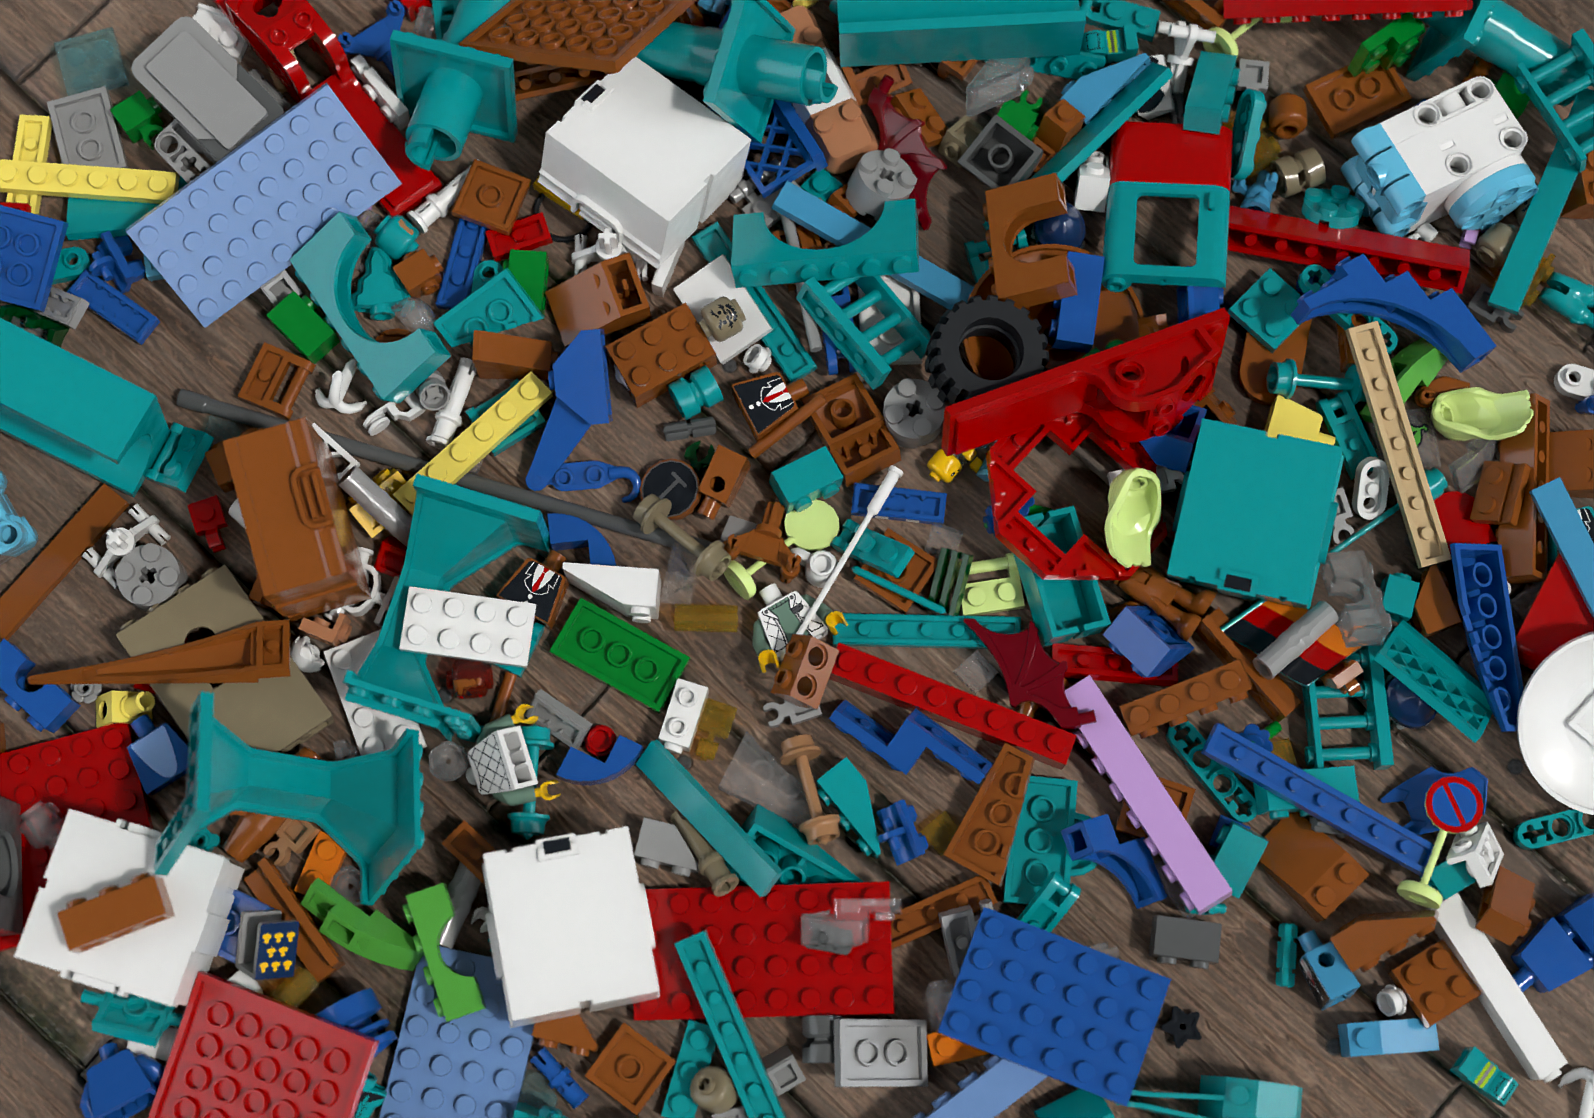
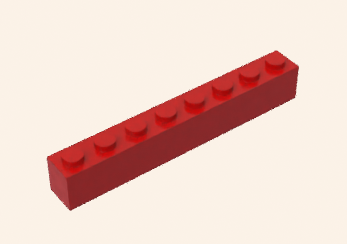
[1223,0,1473,24]
[1228,205,1470,294]
[829,643,1077,770]

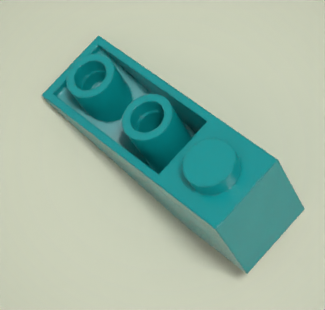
[816,757,881,859]

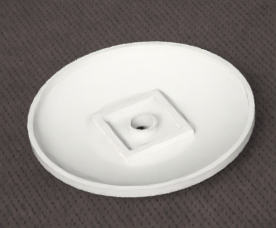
[1517,632,1594,815]

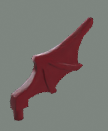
[868,74,947,230]
[963,618,1097,729]

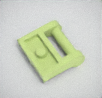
[955,553,1025,616]

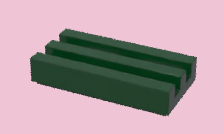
[926,547,974,616]

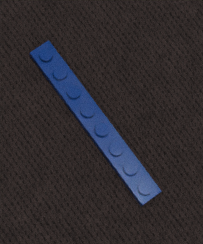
[1201,723,1434,877]

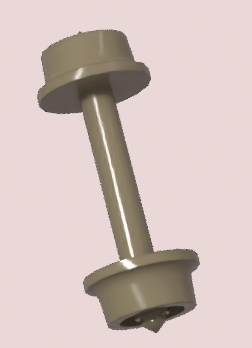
[633,494,732,581]

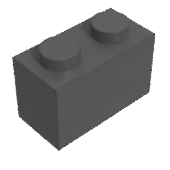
[1149,915,1222,969]

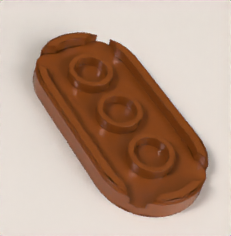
[1238,319,1312,405]

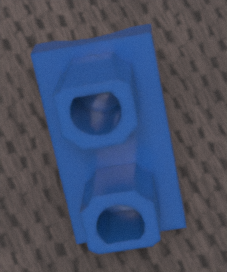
[89,231,146,294]
[876,799,929,866]

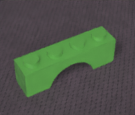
[403,883,487,1022]

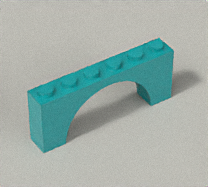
[731,199,919,288]
[290,211,451,404]

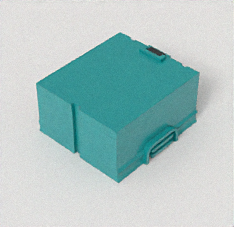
[1167,418,1344,610]

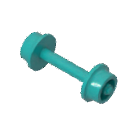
[1267,359,1367,405]
[507,723,555,840]

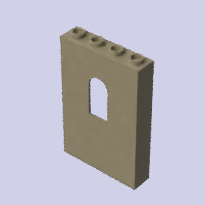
[116,565,334,754]

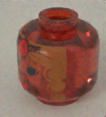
[446,659,494,700]

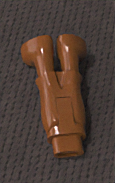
[1114,565,1217,642]

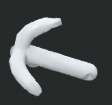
[315,358,367,414]
[1558,1067,1594,1118]

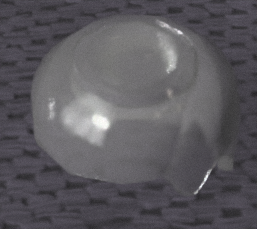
[391,296,436,333]

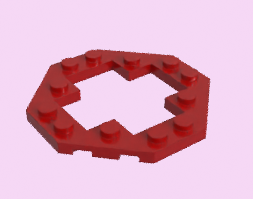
[986,412,1168,580]

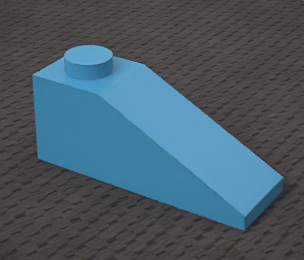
[1060,53,1151,126]
[1338,1018,1439,1058]

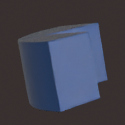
[547,513,617,566]
[556,735,644,785]

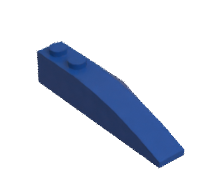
[1450,543,1524,732]

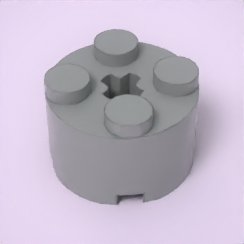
[846,148,917,221]
[882,378,945,449]
[115,543,188,612]

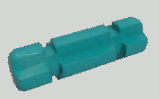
[1275,923,1298,988]

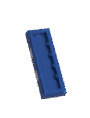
[67,269,160,346]
[851,483,947,526]

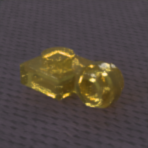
[695,698,738,762]

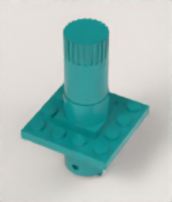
[390,0,518,171]
[636,0,838,143]
[1405,0,1586,107]

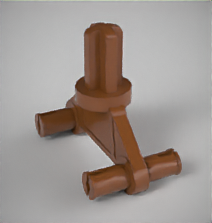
[723,501,801,584]

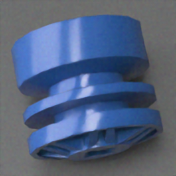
[316,988,397,1057]

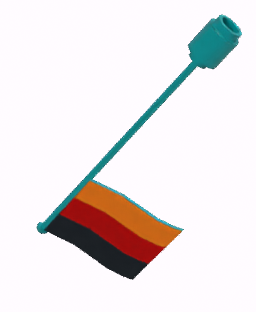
[1220,467,1448,687]

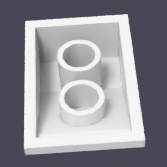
[563,562,661,623]

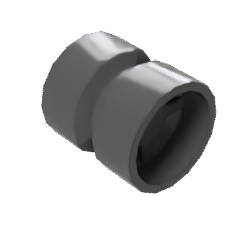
[802,1016,844,1063]

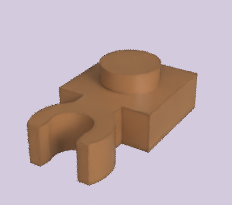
[263,818,321,867]

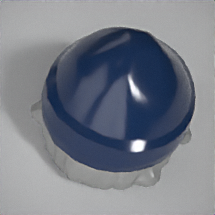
[1031,202,1085,249]
[1385,674,1437,730]

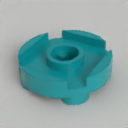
[1301,185,1365,229]

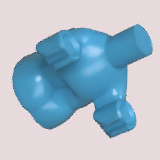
[1232,170,1278,213]

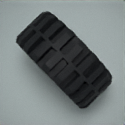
[925,295,1049,404]

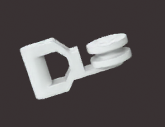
[363,392,426,436]

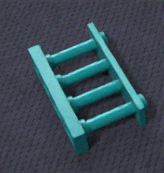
[1514,28,1594,173]
[796,276,931,390]
[1302,640,1394,770]

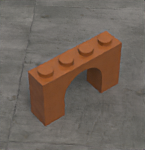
[982,173,1078,309]

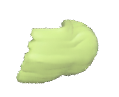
[1431,387,1534,441]
[1104,467,1161,568]

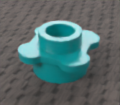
[188,827,220,852]

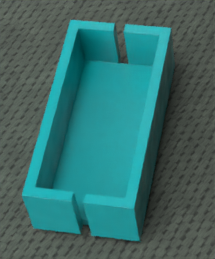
[1013,506,1111,647]

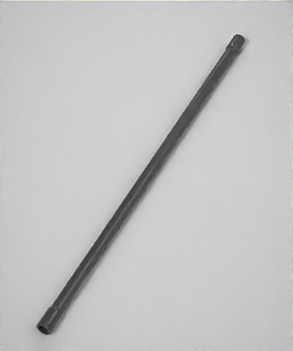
[177,389,713,556]

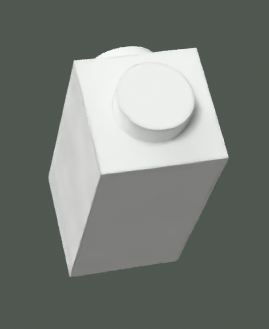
[658,678,709,755]

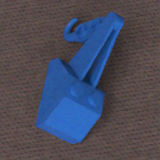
[526,329,641,503]

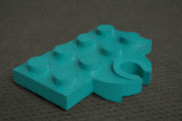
[1003,776,1098,905]

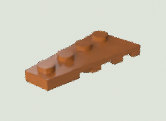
[944,743,1035,887]

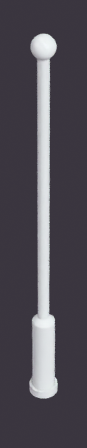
[780,465,904,660]

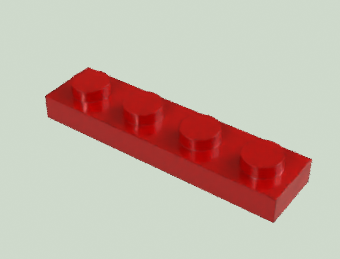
[1051,643,1178,686]

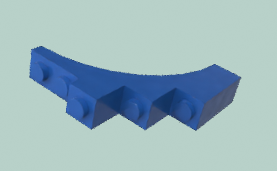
[1290,253,1497,373]

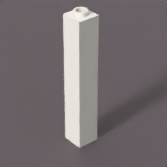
[1426,893,1568,1083]

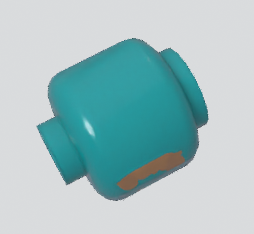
[373,215,420,260]

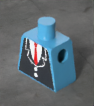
[1297,930,1360,1011]

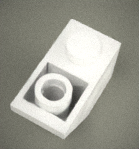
[1074,151,1110,213]

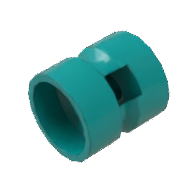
[667,365,724,420]

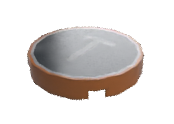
[640,459,701,520]

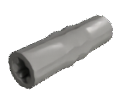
[338,465,412,547]
[1253,601,1338,680]
[440,862,481,949]

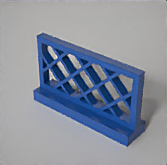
[707,99,828,198]

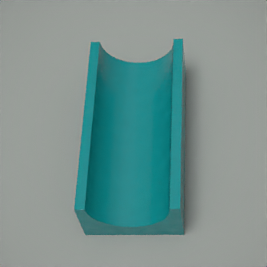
[837,0,1086,67]
[0,318,171,497]

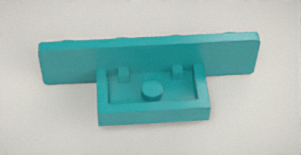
[984,51,1106,80]

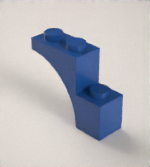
[1061,814,1168,909]

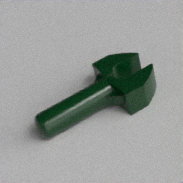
[684,441,715,477]

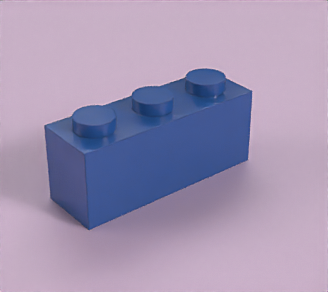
[1048,251,1105,353]

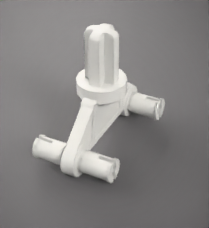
[1157,20,1216,93]
[571,228,648,281]
[82,504,171,589]

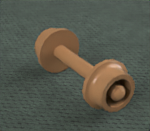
[780,734,841,845]

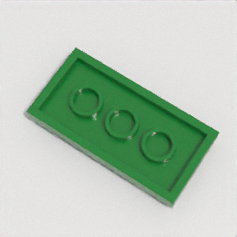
[549,598,691,714]

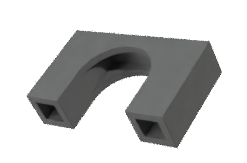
[0,796,24,936]

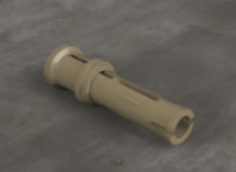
[670,811,739,896]

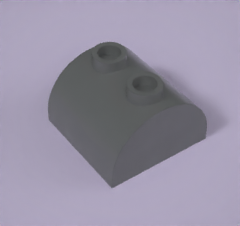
[958,114,1043,189]

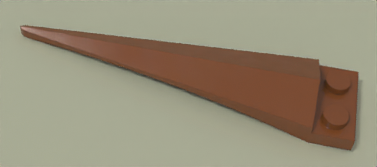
[27,620,290,684]

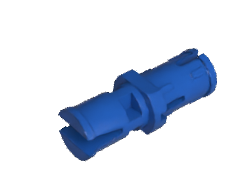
[530,1046,589,1110]

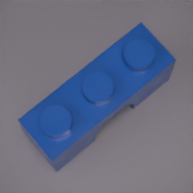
[0,638,81,733]

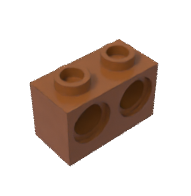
[771,634,839,710]

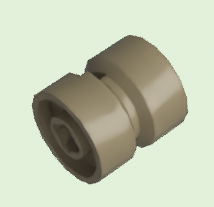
[1270,147,1326,198]

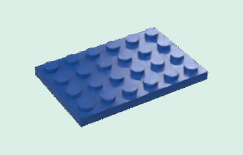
[937,907,1171,1107]

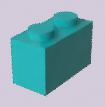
[769,446,844,514]
[1208,820,1269,899]

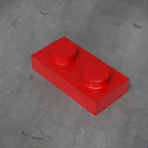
[485,212,553,262]

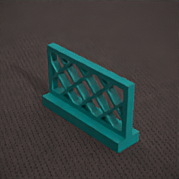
[1374,619,1493,743]

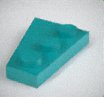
[433,267,545,347]

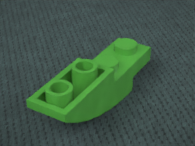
[1359,338,1448,423]
[301,878,424,971]

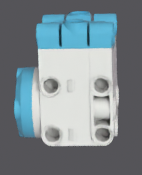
[1340,76,1539,237]

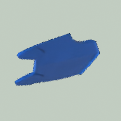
[1381,766,1488,835]

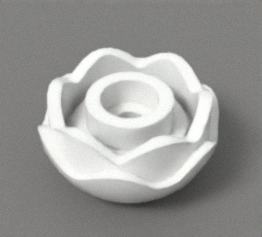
[290,636,325,673]

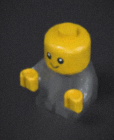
[927,443,990,483]

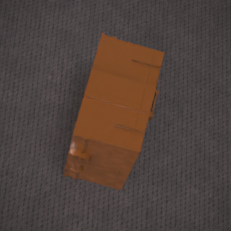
[222,416,372,622]

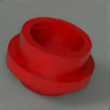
[585,725,617,757]

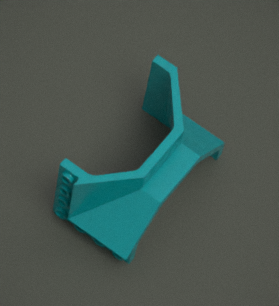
[343,474,551,743]
[154,691,425,906]

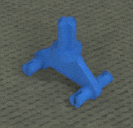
[337,0,405,78]

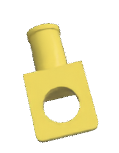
[96,690,155,728]

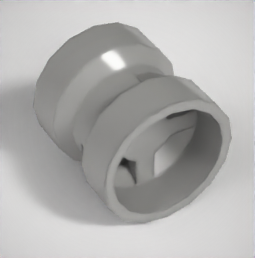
[415,370,450,411]

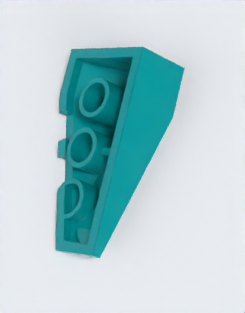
[725,804,863,885]

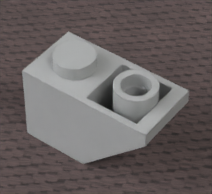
[634,818,699,877]

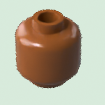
[1268,93,1307,139]

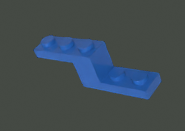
[829,700,993,785]

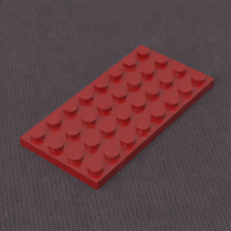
[633,881,895,1021]

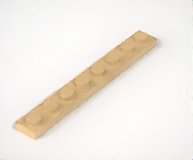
[1345,321,1452,569]

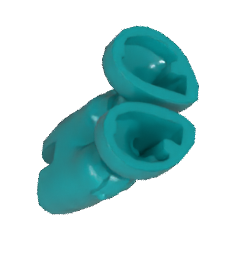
[1538,271,1594,330]

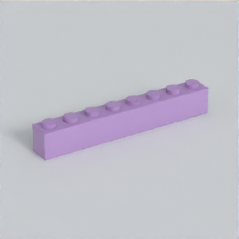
[1065,675,1232,916]

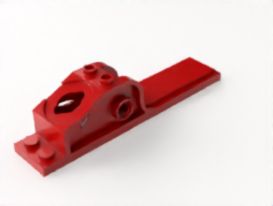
[213,0,443,217]
[941,308,1230,456]

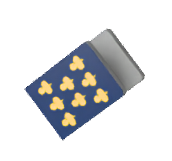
[235,909,299,980]

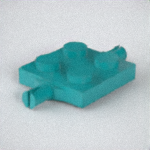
[80,989,183,1047]

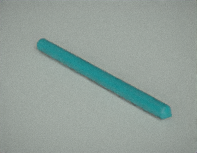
[851,566,946,614]

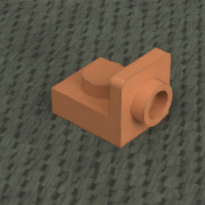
[298,613,352,647]

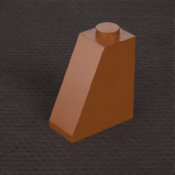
[472,330,559,380]

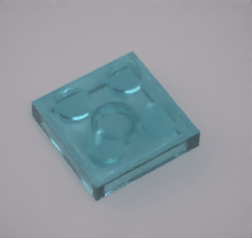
[54,27,129,96]

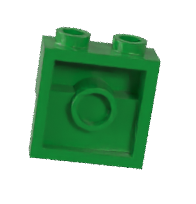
[1347,12,1425,78]

